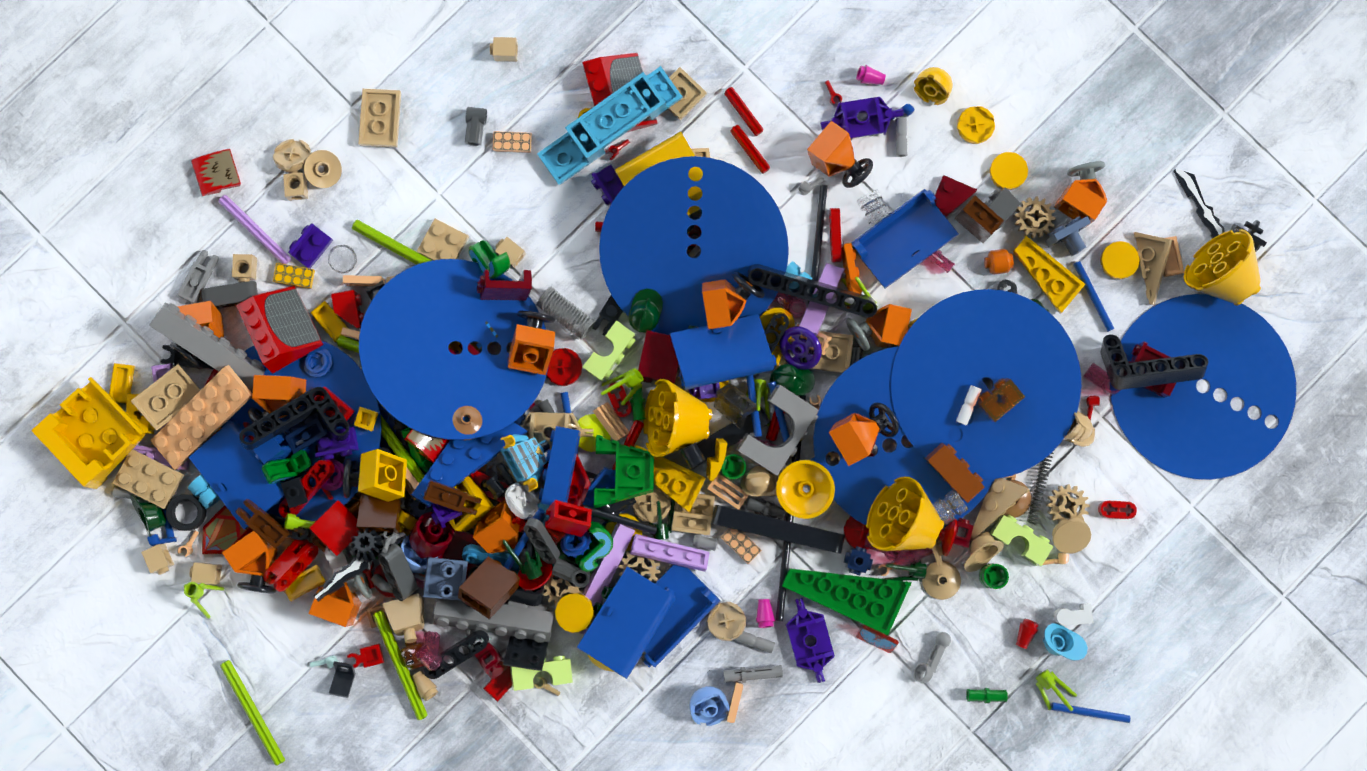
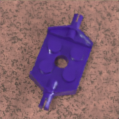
[820,96,904,139]
[785,598,835,683]

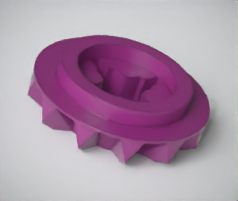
[318,459,344,491]

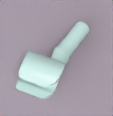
[310,655,338,669]

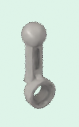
[913,632,951,683]

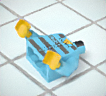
[500,434,550,492]

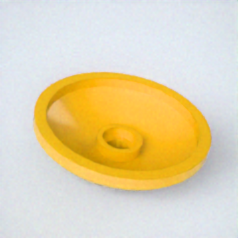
[776,460,835,519]

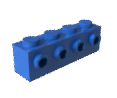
[539,426,581,506]

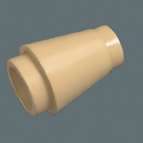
[412,671,438,701]

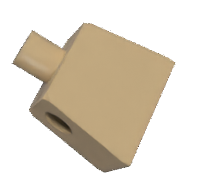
[383,593,424,643]

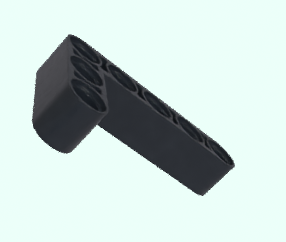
[1100,334,1209,390]
[239,387,349,450]
[680,406,771,470]

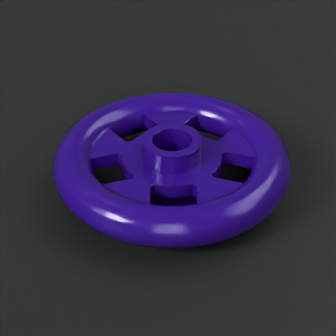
[779,326,822,370]

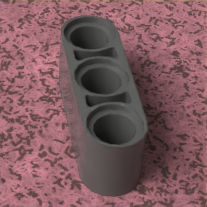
[201,281,258,309]
[378,544,418,601]

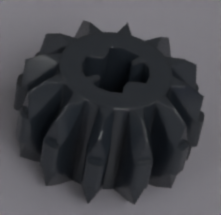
[349,528,384,563]

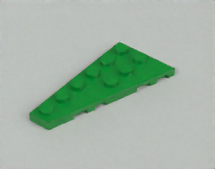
[782,568,912,635]

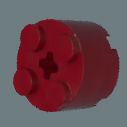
[409,512,454,559]

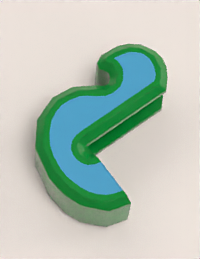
[469,240,510,279]
[261,450,312,484]
[575,522,613,572]

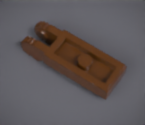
[423,480,482,515]
[235,499,290,548]

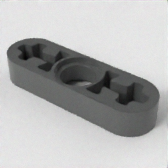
[524,518,560,564]

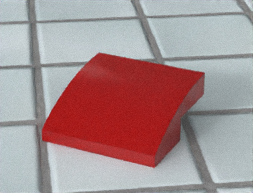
[309,500,359,556]

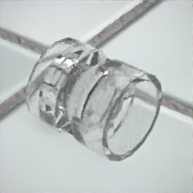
[857,189,891,225]
[932,489,968,525]

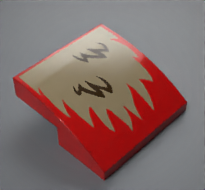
[191,149,241,196]
[405,429,451,464]

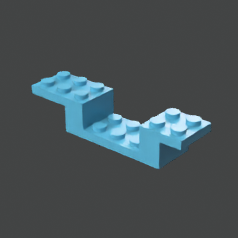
[537,66,683,186]

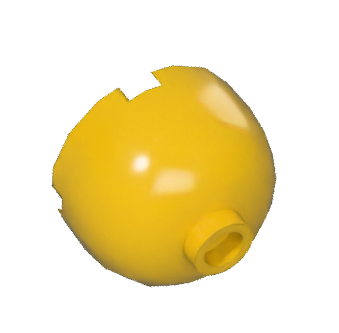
[914,67,953,105]

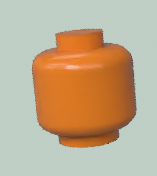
[984,249,1014,275]

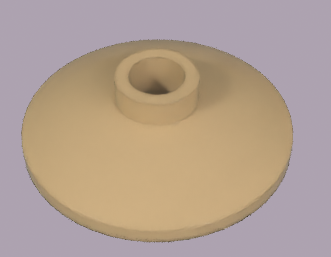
[304,150,342,188]
[922,561,961,600]

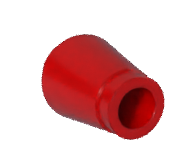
[1016,618,1039,649]

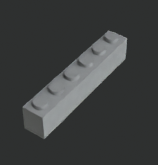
[149,302,265,391]
[433,598,554,642]

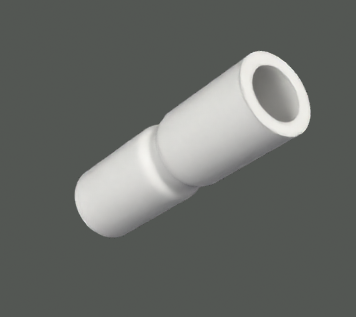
[956,385,982,425]

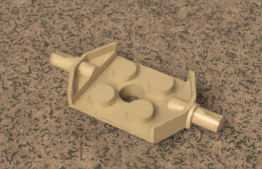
[521,412,594,450]

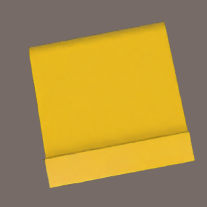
[615,131,703,216]
[31,377,145,489]

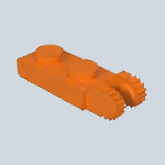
[842,243,862,299]

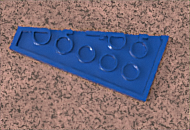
[411,422,527,507]

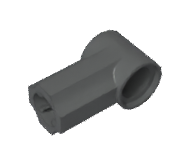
[465,107,487,146]
[552,558,590,588]

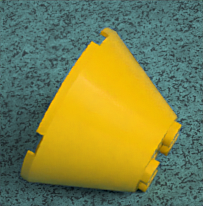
[1183,229,1261,306]
[643,379,712,457]
[866,477,944,551]

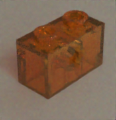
[977,378,1025,422]

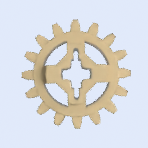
[1013,196,1056,238]
[1046,484,1090,523]
[619,552,660,581]
[543,574,583,606]

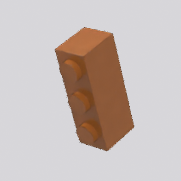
[925,443,985,503]

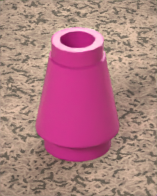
[856,65,886,85]
[756,599,775,628]

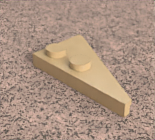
[1134,232,1172,305]
[971,478,1030,540]

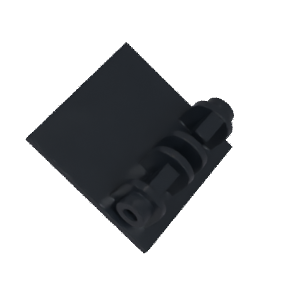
[503,636,549,671]

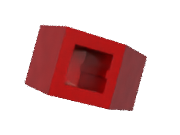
[331,290,364,330]

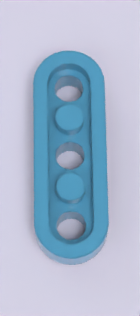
[462,544,519,571]

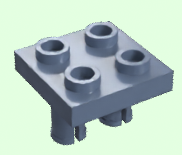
[1045,216,1091,257]
[423,557,468,600]

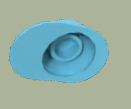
[1043,623,1088,661]

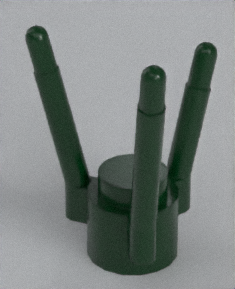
[649,500,675,540]
[502,540,542,580]
[884,551,927,581]

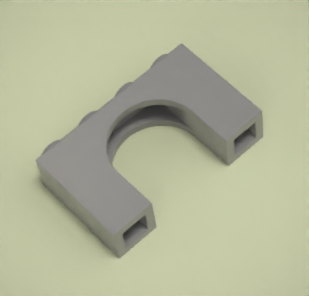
[736,384,819,476]

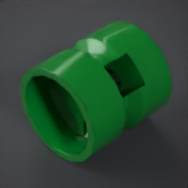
[721,454,746,480]
[979,563,1009,589]

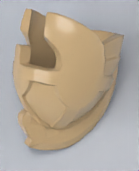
[1063,411,1095,447]

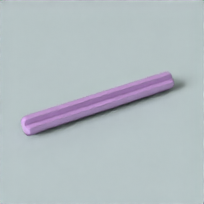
[219,195,291,264]

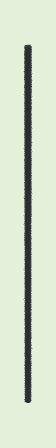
[775,185,828,621]

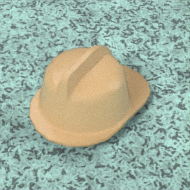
[741,466,781,497]
[964,532,1004,572]

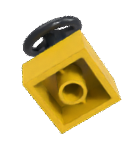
[343,449,407,502]

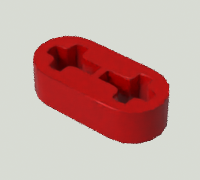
[607,382,632,418]
[1098,500,1137,519]

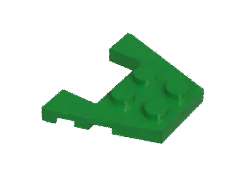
[594,435,654,508]

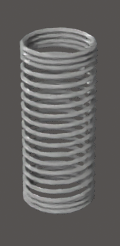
[536,286,596,340]

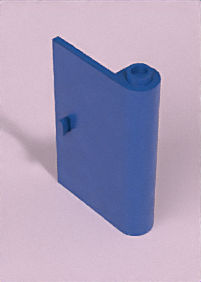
[851,189,959,289]
[670,314,776,390]
[188,420,285,530]
[641,564,721,668]
[577,567,677,679]

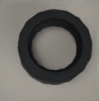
[166,494,207,531]

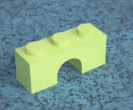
[583,321,636,382]
[989,514,1053,566]
[510,655,573,691]

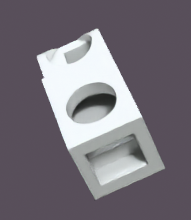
[324,546,350,573]
[1053,603,1094,626]

